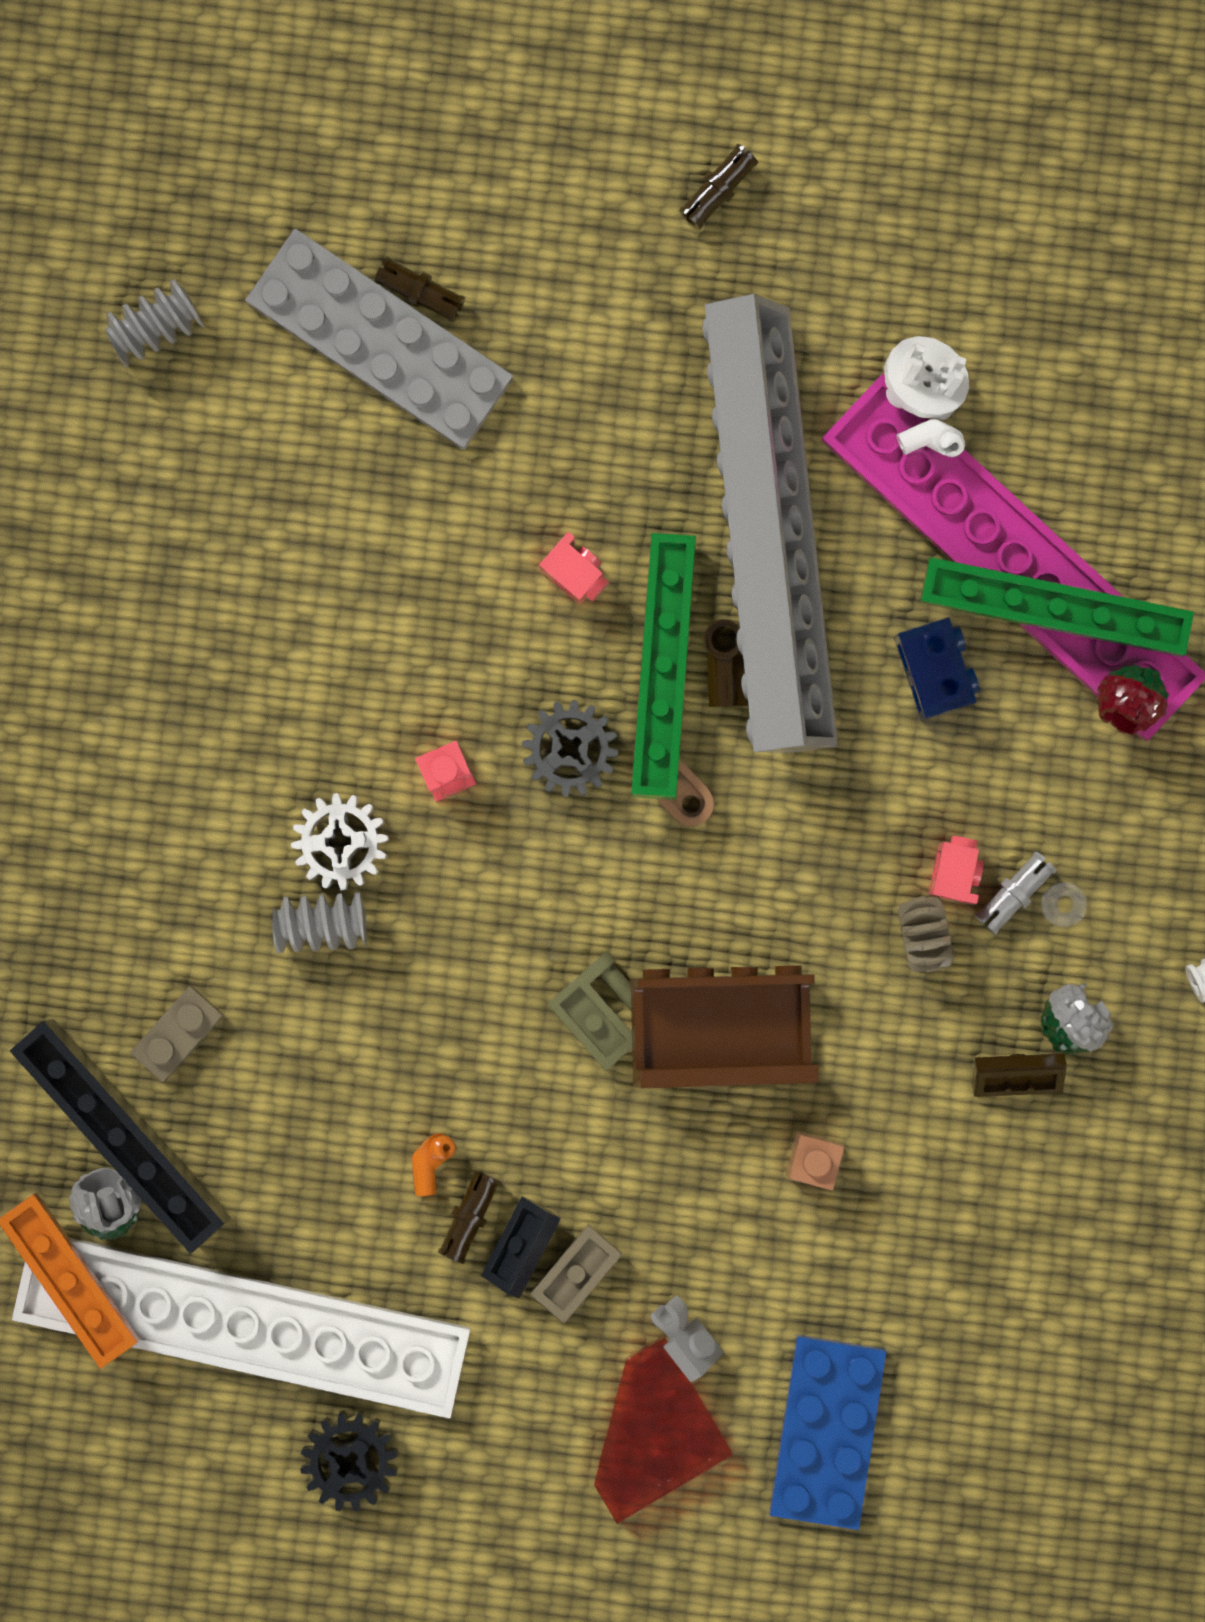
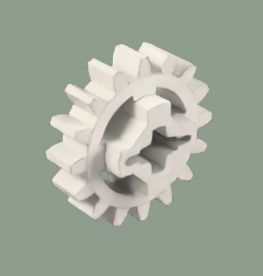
[291,793,389,890]

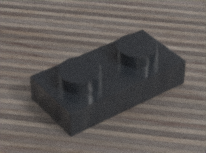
[481,1196,561,1299]

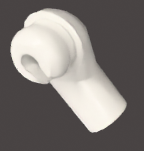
[896,419,965,457]

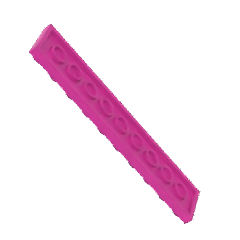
[821,373,1205,742]

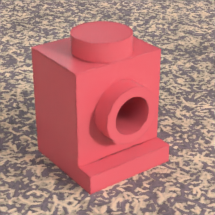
[539,532,609,605]
[415,741,477,802]
[928,836,984,904]

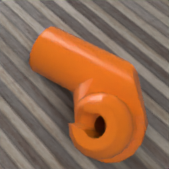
[411,1133,456,1196]

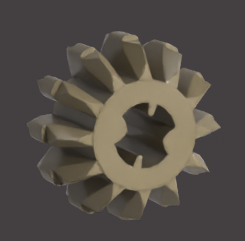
[898,896,953,973]

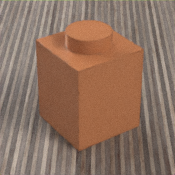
[786,1131,844,1191]

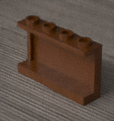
[630,965,819,1089]

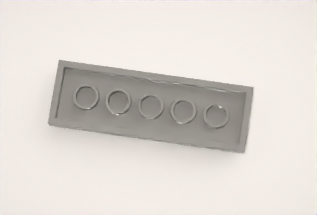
[245,229,514,451]

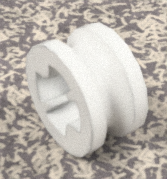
[1185,958,1205,1003]

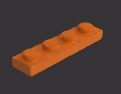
[0,1193,140,1369]

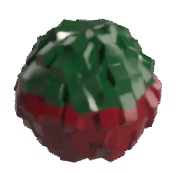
[1096,664,1169,735]

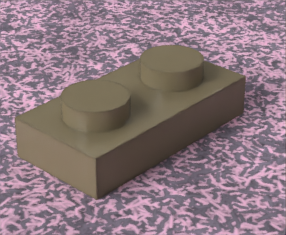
[130,986,225,1082]
[530,1224,622,1323]

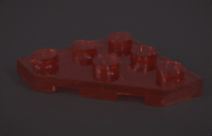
[594,1335,733,1524]

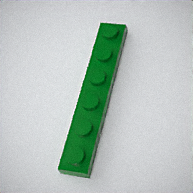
[631,533,696,800]
[919,557,1194,657]

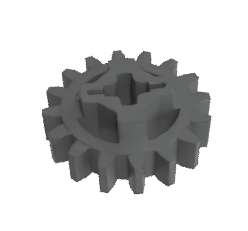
[522,700,618,798]

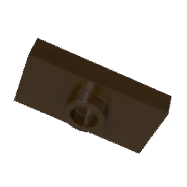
[972,1053,1067,1097]

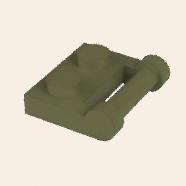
[547,951,632,1071]

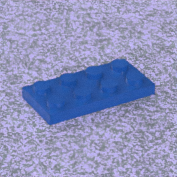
[769,1335,886,1530]

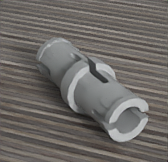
[974,851,1057,935]

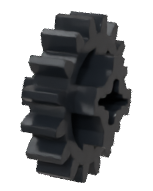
[300,1410,399,1512]

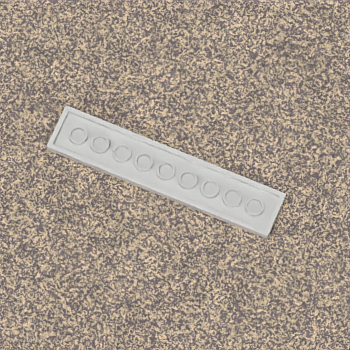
[12,1238,471,1418]

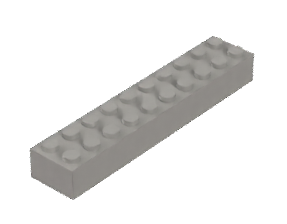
[702,294,838,753]

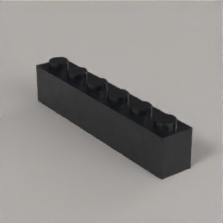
[10,1019,231,1254]

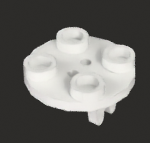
[884,336,969,421]

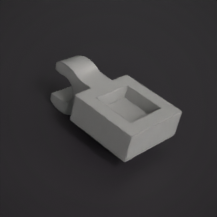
[650,1295,724,1382]

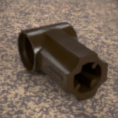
[704,619,749,707]

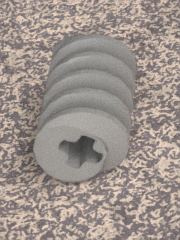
[105,279,205,368]
[272,892,367,953]

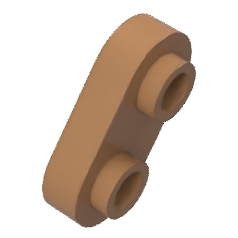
[656,759,714,827]

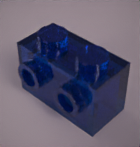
[894,617,980,722]

